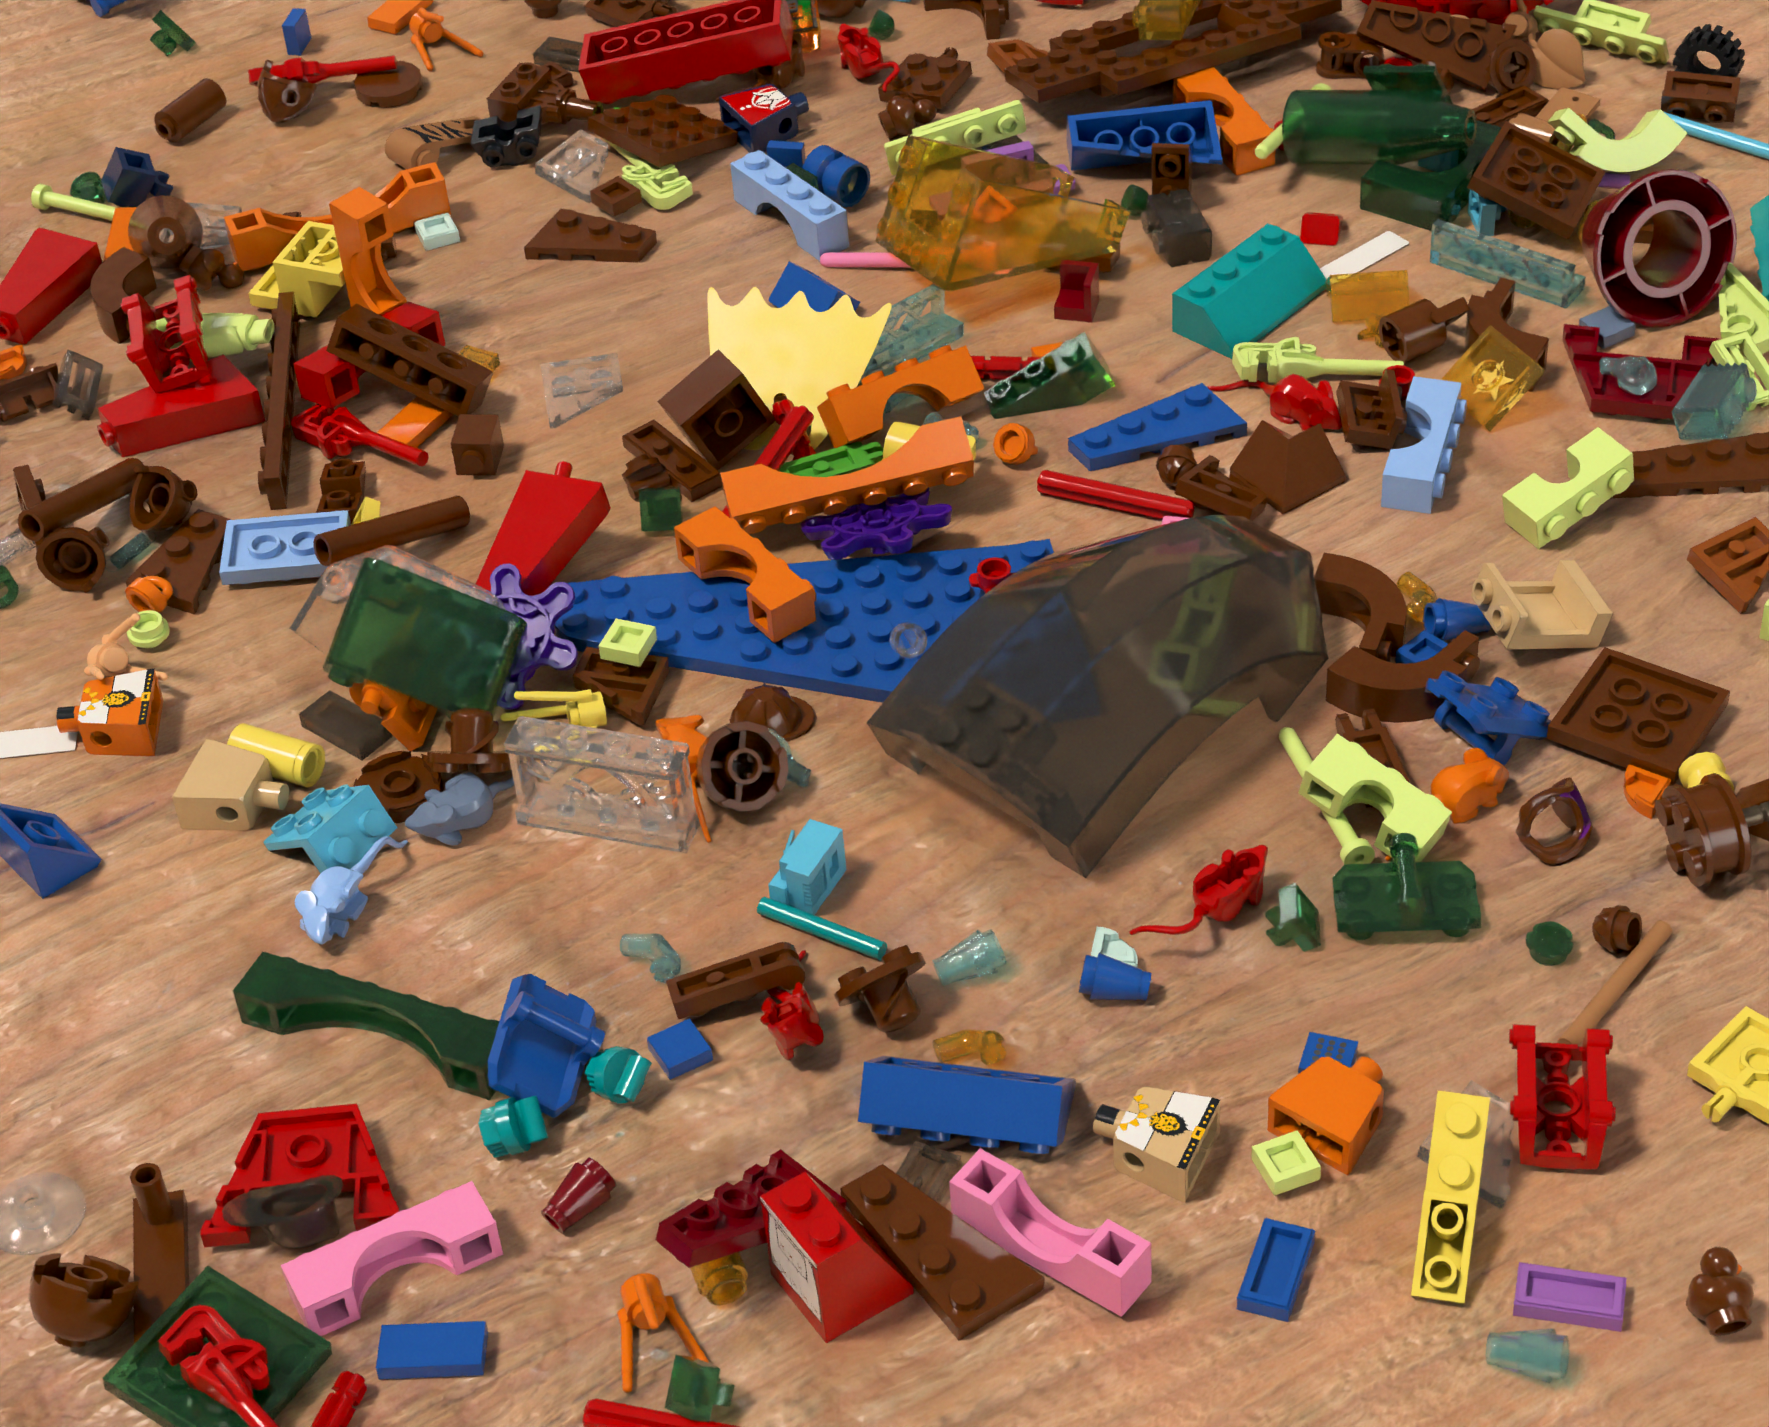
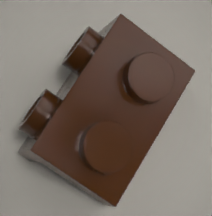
[1661,70,1741,123]
[1336,369,1407,449]

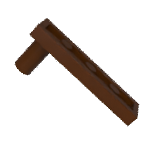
[130,1163,191,1373]

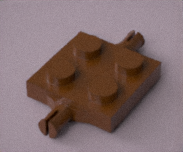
[584,0,677,27]
[878,47,972,109]

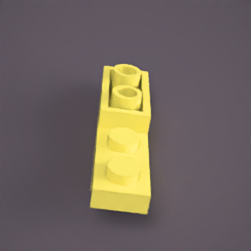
[1411,1090,1490,1304]

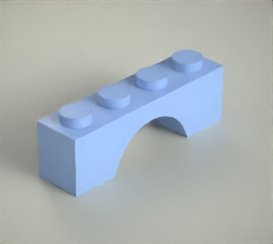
[730,150,849,261]
[1381,376,1467,514]

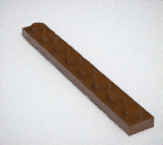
[258,292,300,510]

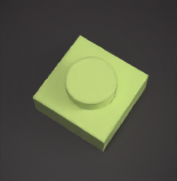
[599,618,657,667]
[1251,1130,1321,1196]

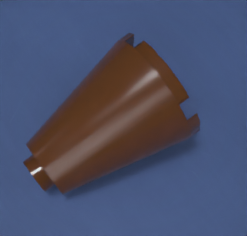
[128,195,203,269]

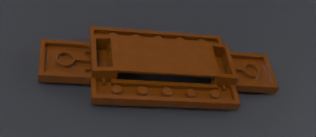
[1004,0,1342,103]

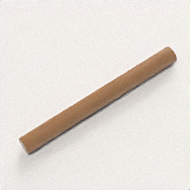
[1557,920,1672,1047]

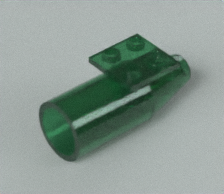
[1282,64,1477,165]

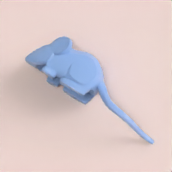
[294,836,408,945]

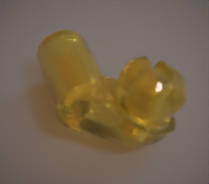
[1397,571,1437,623]
[933,1029,1007,1065]

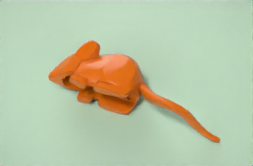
[655,715,711,843]
[1385,748,1509,861]

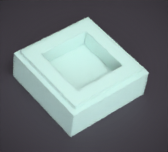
[414,213,460,251]

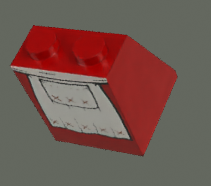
[760,1172,914,1343]

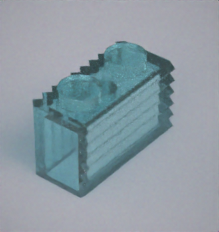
[1672,362,1757,440]

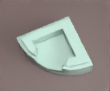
[1091,926,1138,968]

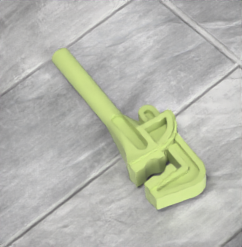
[601,137,693,210]
[1232,337,1404,384]

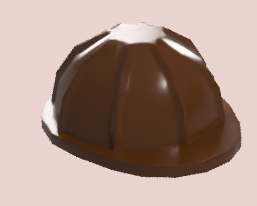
[730,683,815,744]

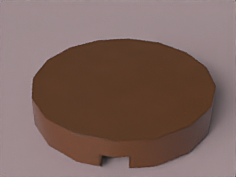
[354,61,423,108]
[353,751,444,823]

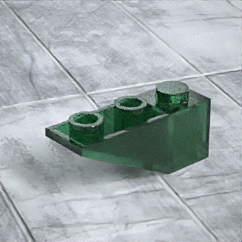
[984,331,1116,419]

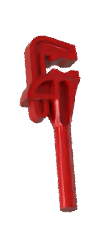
[248,56,397,87]
[291,404,429,467]
[158,1305,279,1427]

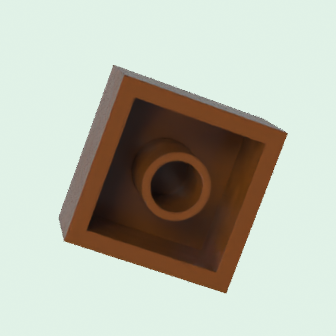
[657,349,776,470]

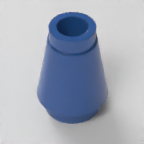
[1423,598,1491,641]
[1079,953,1152,1001]

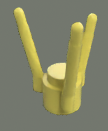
[500,689,607,759]

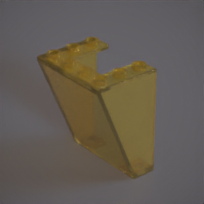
[875,135,1130,292]

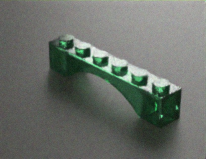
[233,951,499,1100]

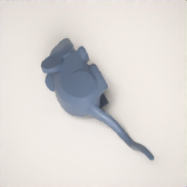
[405,734,545,846]

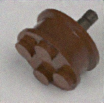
[1655,773,1769,886]

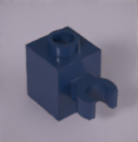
[101,147,173,207]

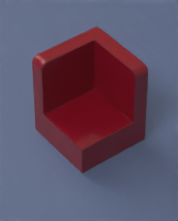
[1054,260,1099,323]

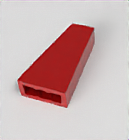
[0,227,103,345]
[97,354,265,458]
[473,470,611,605]

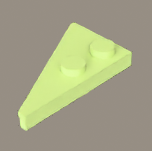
[1719,263,1769,360]

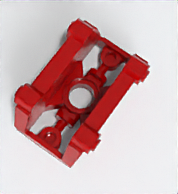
[121,274,210,393]
[1509,1024,1616,1169]

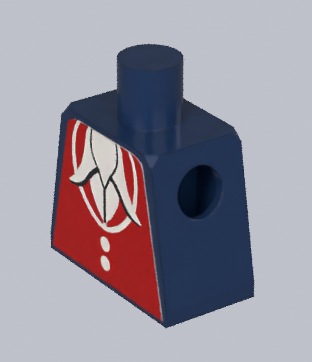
[719,84,809,153]

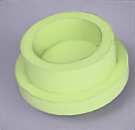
[127,610,170,648]

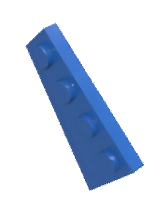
[1068,383,1247,471]

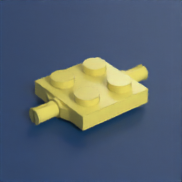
[1687,1006,1769,1124]

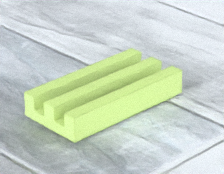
[1709,331,1769,411]

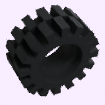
[1673,24,1745,77]

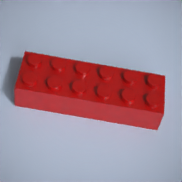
[578,0,794,104]

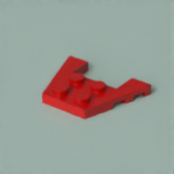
[200,1103,399,1248]

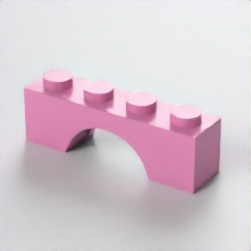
[949,1149,1152,1317]
[281,1181,503,1341]

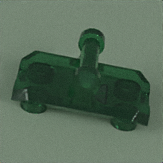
[1332,833,1481,940]

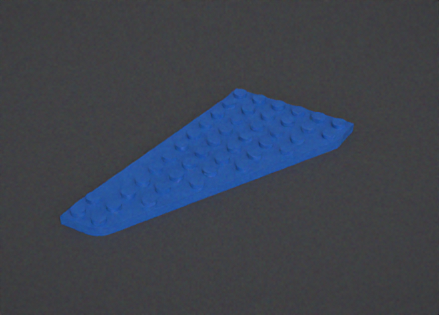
[554,539,1101,728]

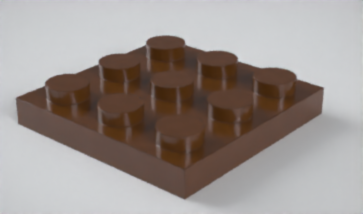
[587,95,738,167]
[1467,121,1606,240]
[1547,647,1730,785]

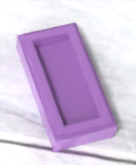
[1513,1262,1627,1332]

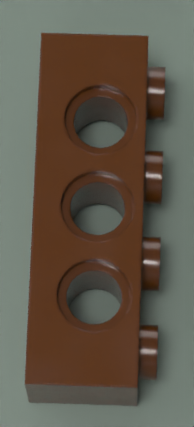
[326,304,494,417]

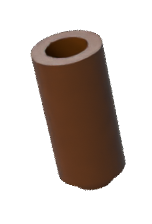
[154,78,226,142]

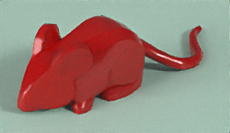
[837,23,900,93]
[1208,374,1342,431]
[1129,845,1268,935]
[760,950,824,1061]

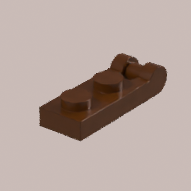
[666,942,806,1020]

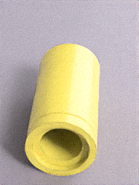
[227,723,325,787]

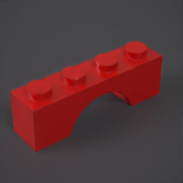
[293,301,446,409]

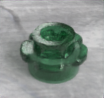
[1525,921,1574,966]

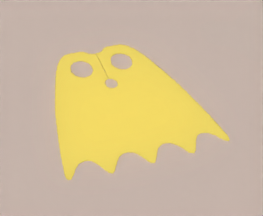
[708,287,892,450]

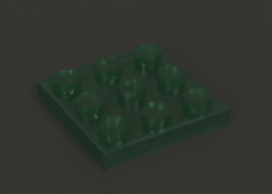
[102,1266,332,1427]

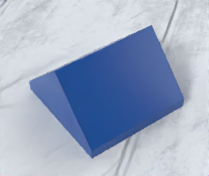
[0,803,102,899]

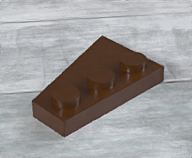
[524,209,657,263]
[125,509,231,615]

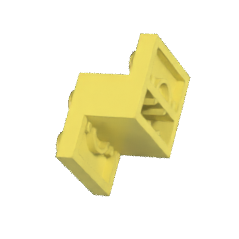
[248,221,345,318]

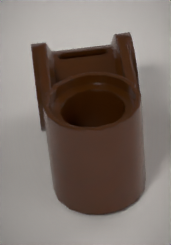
[1316,32,1385,79]

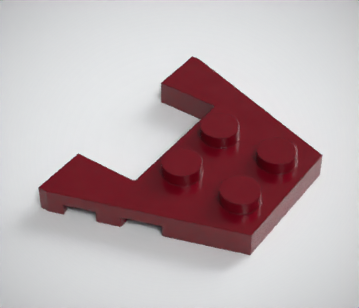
[1562,324,1720,420]

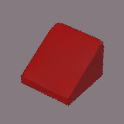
[1300,212,1343,246]

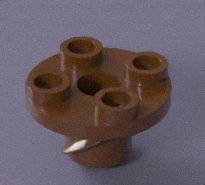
[427,708,517,773]
[834,945,926,1032]

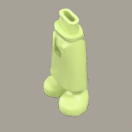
[156,313,275,361]

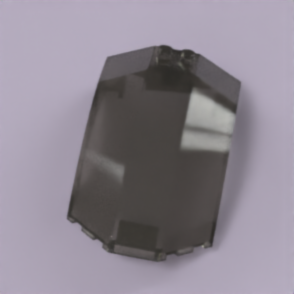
[867,515,1329,878]

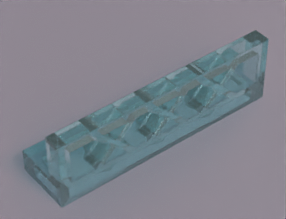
[1430,219,1586,308]
[857,282,964,387]

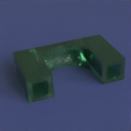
[1360,107,1502,233]

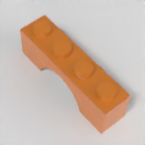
[1173,66,1278,176]
[329,187,407,316]
[817,345,985,448]
[674,506,817,643]

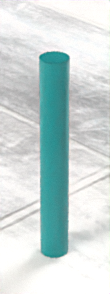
[757,896,887,960]

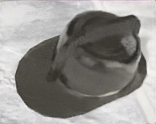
[222,1175,344,1249]

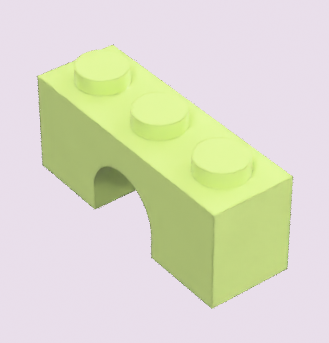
[1502,427,1634,549]
[1298,734,1452,872]

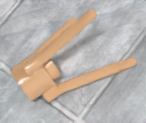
[84,613,168,681]

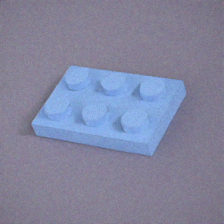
[219,510,351,585]

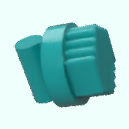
[585,1046,652,1104]
[478,1096,549,1158]

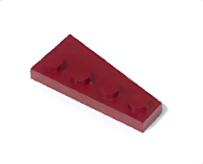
[655,1149,847,1268]

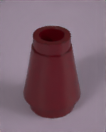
[541,1157,616,1233]

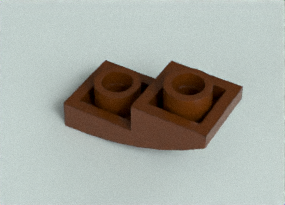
[316,459,366,524]

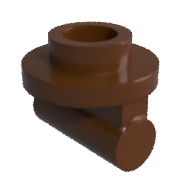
[622,454,670,500]

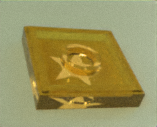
[1441,325,1545,431]

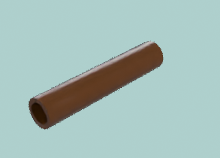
[18,457,145,541]
[313,496,470,566]

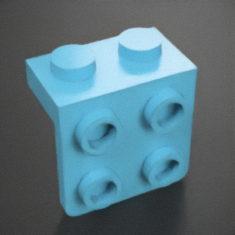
[263,784,397,874]

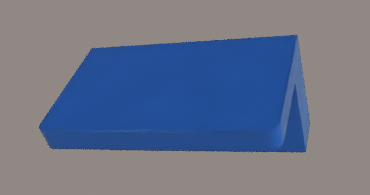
[769,261,860,312]

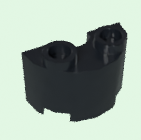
[471,105,543,168]

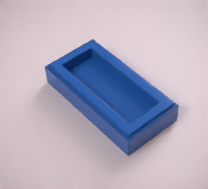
[1237,1218,1315,1322]
[376,1321,488,1379]

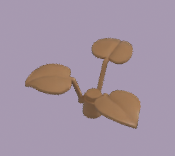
[1451,0,1586,89]

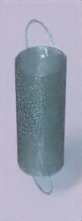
[105,531,157,572]

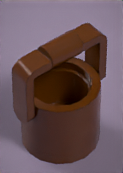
[1378,297,1470,363]

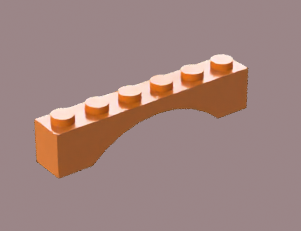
[224,162,451,271]
[720,416,974,534]

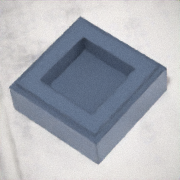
[1579,306,1636,349]

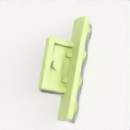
[1533,0,1669,64]
[884,100,1027,175]

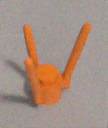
[409,8,484,71]
[617,1273,716,1393]

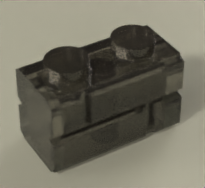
[1141,189,1212,267]

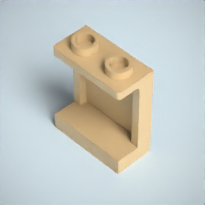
[1471,560,1613,649]

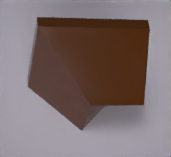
[1230,420,1346,514]

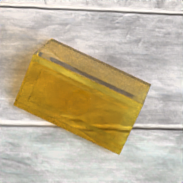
[1326,270,1410,322]

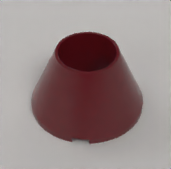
[1582,169,1737,327]

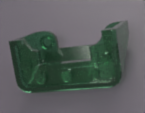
[323,557,528,720]

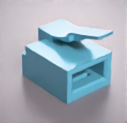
[768,819,847,915]

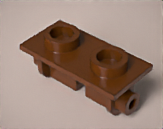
[0,363,68,422]

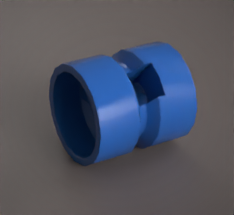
[802,145,870,208]

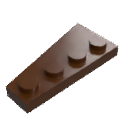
[840,1164,1044,1340]

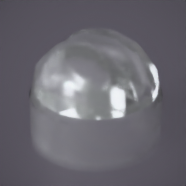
[889,622,927,658]

